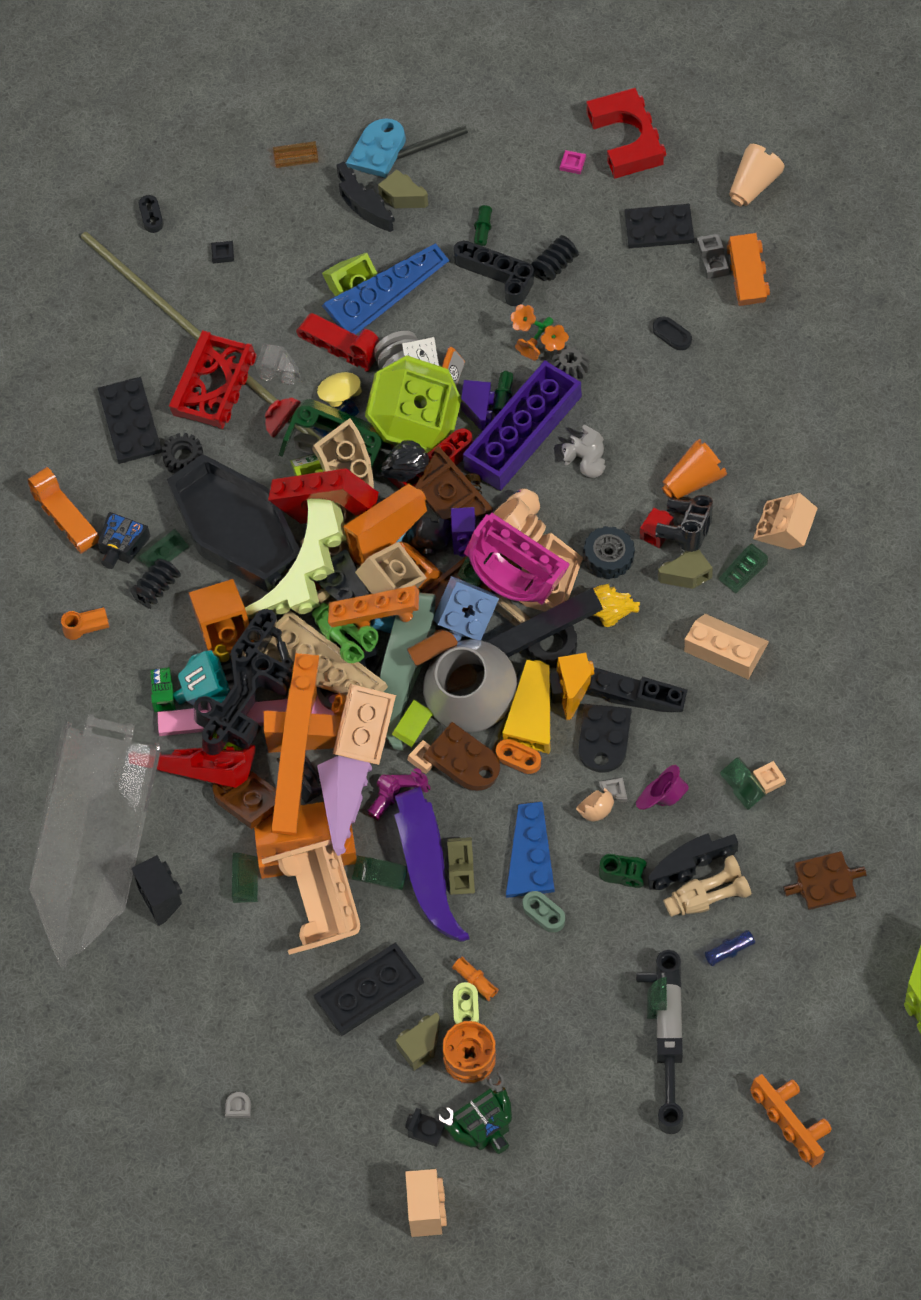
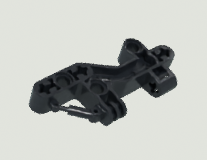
[194,609,293,755]

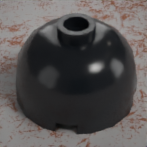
[407,518,452,556]

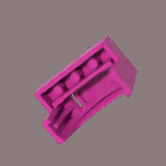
[464,513,570,605]

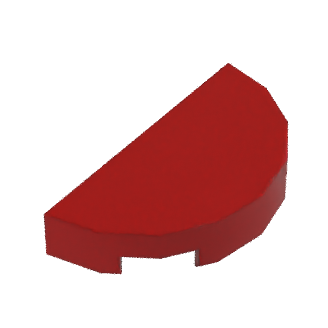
[265,397,301,438]

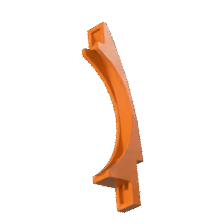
[272,653,319,835]

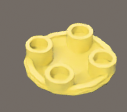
[317,372,362,407]

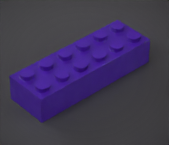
[463,360,582,491]

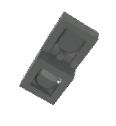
[697,234,729,279]

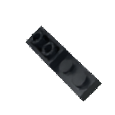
[336,161,395,232]
[588,667,688,712]
[648,833,738,890]

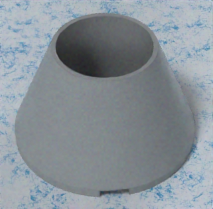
[423,640,517,733]

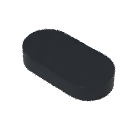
[653,316,692,350]

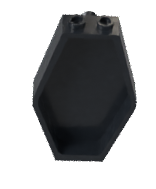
[167,454,300,593]

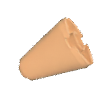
[729,144,785,207]

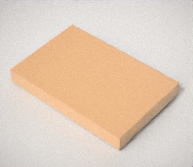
[333,684,396,765]

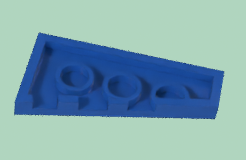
[506,802,555,898]

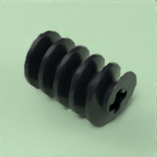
[531,235,579,281]
[131,559,181,609]

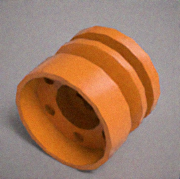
[443,1021,496,1083]

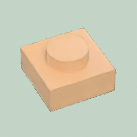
[407,740,434,774]
[752,761,786,794]

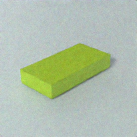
[392,700,433,747]

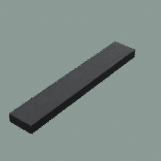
[473,588,604,673]

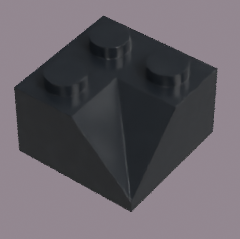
[131,855,183,926]

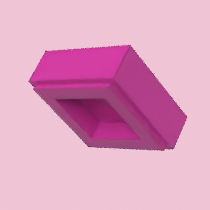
[560,150,586,175]

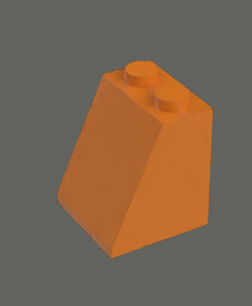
[189,579,254,654]

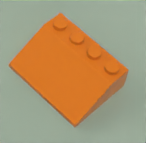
[254,802,358,879]

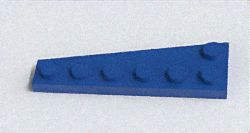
[322,243,449,335]

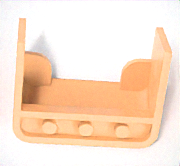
[261,840,360,955]

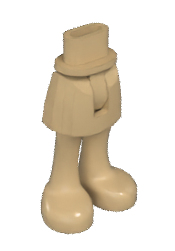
[663,855,752,917]

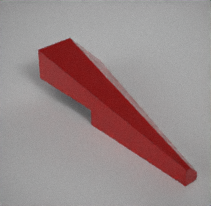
[129,745,256,788]

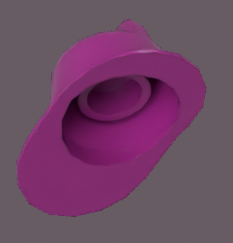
[636,765,689,810]

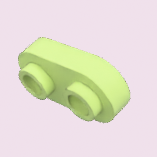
[453,982,479,1024]

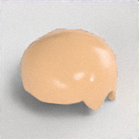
[576,788,614,822]

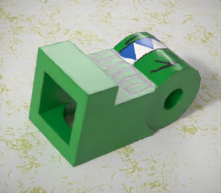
[151,667,176,713]

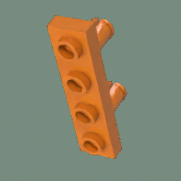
[328,586,419,629]
[750,1074,832,1168]

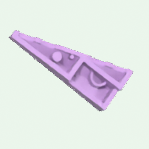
[317,755,372,856]

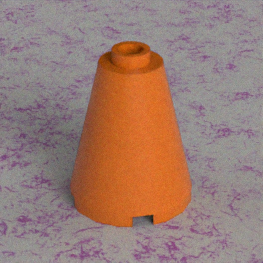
[662,439,727,499]

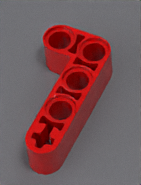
[296,313,379,372]
[388,428,473,489]

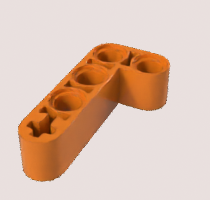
[27,467,99,554]

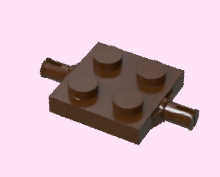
[783,851,867,910]

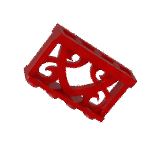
[169,330,256,430]

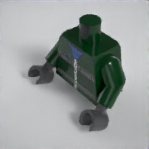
[435,1072,512,1154]

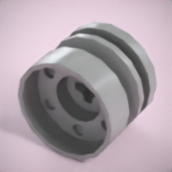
[373,331,418,369]

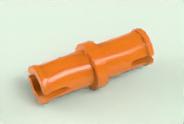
[452,956,499,1001]

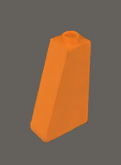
[344,484,427,566]
[264,711,342,753]

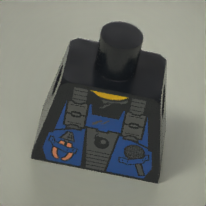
[98,512,151,569]

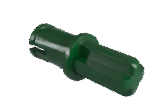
[474,205,492,246]
[493,371,513,414]

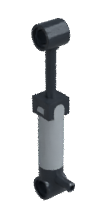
[636,950,683,1135]

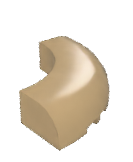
[299,418,374,558]

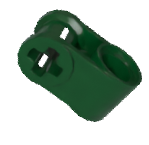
[599,854,647,888]

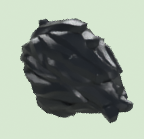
[375,440,429,482]

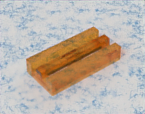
[273,141,319,168]

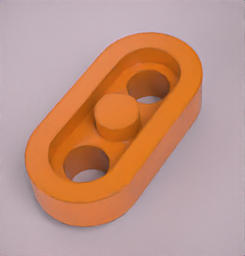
[496,739,541,774]

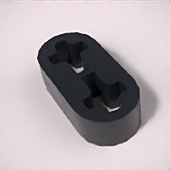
[139,195,163,233]

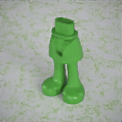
[312,603,378,663]

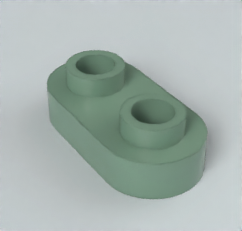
[523,891,565,933]

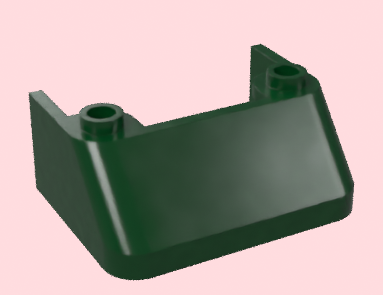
[278,399,383,468]

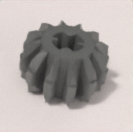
[552,345,590,380]

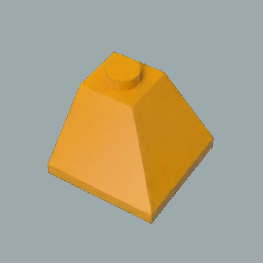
[557,653,594,720]

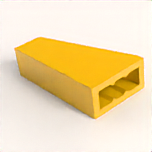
[503,660,550,754]

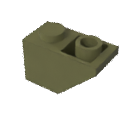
[378,169,428,209]
[658,550,713,589]
[396,1012,441,1071]

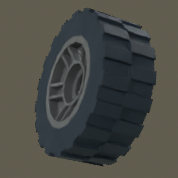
[583,526,635,579]

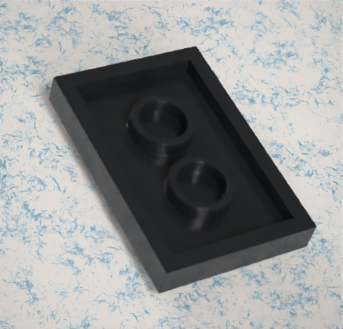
[624,204,694,249]

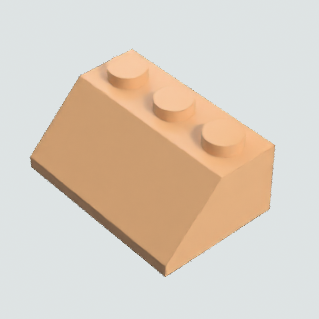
[519,533,583,611]
[684,614,769,679]

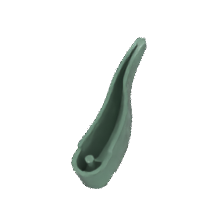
[380,593,436,751]

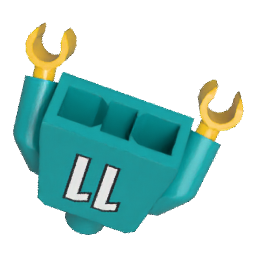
[173,644,230,705]

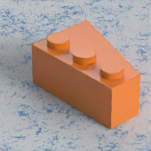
[727,233,770,306]

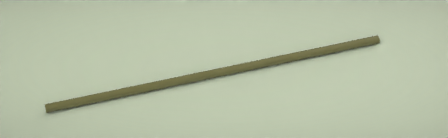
[81,232,322,441]

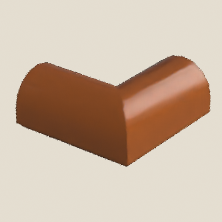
[407,629,458,666]

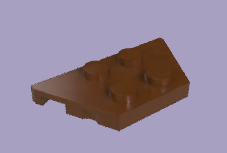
[415,446,493,522]

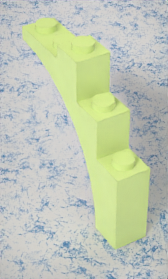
[245,498,347,619]

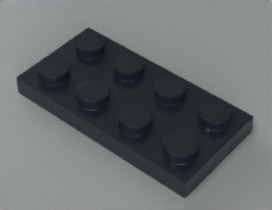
[98,377,162,464]
[313,942,424,1037]

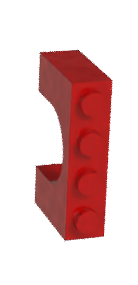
[586,88,666,179]
[268,468,379,524]

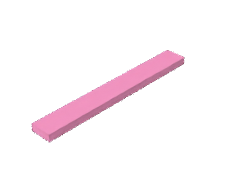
[158,694,338,736]

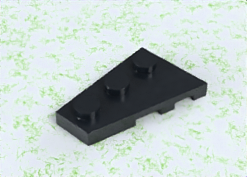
[315,549,370,601]

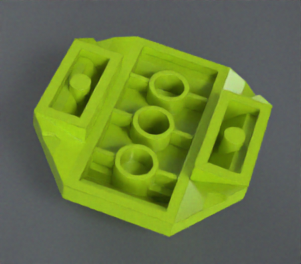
[365,355,461,453]

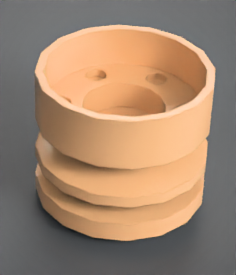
[493,497,546,542]

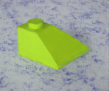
[322,253,377,296]

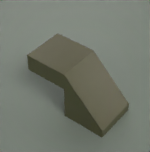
[447,837,475,895]

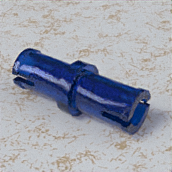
[705,930,755,966]

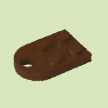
[423,722,500,791]
[213,771,276,829]

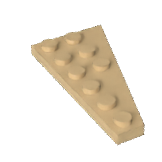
[245,611,388,696]

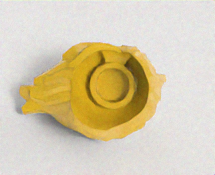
[593,584,640,627]

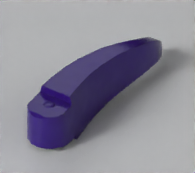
[394,786,470,942]

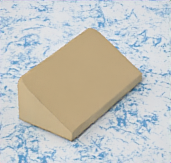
[495,594,531,626]

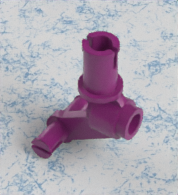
[366,768,431,821]

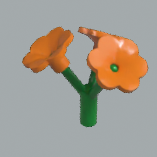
[510,304,569,361]

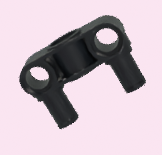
[655,495,713,552]

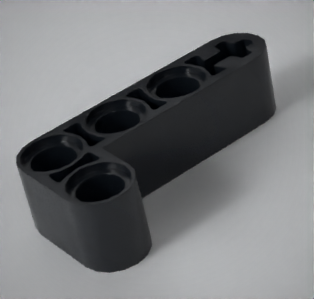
[453,240,534,307]

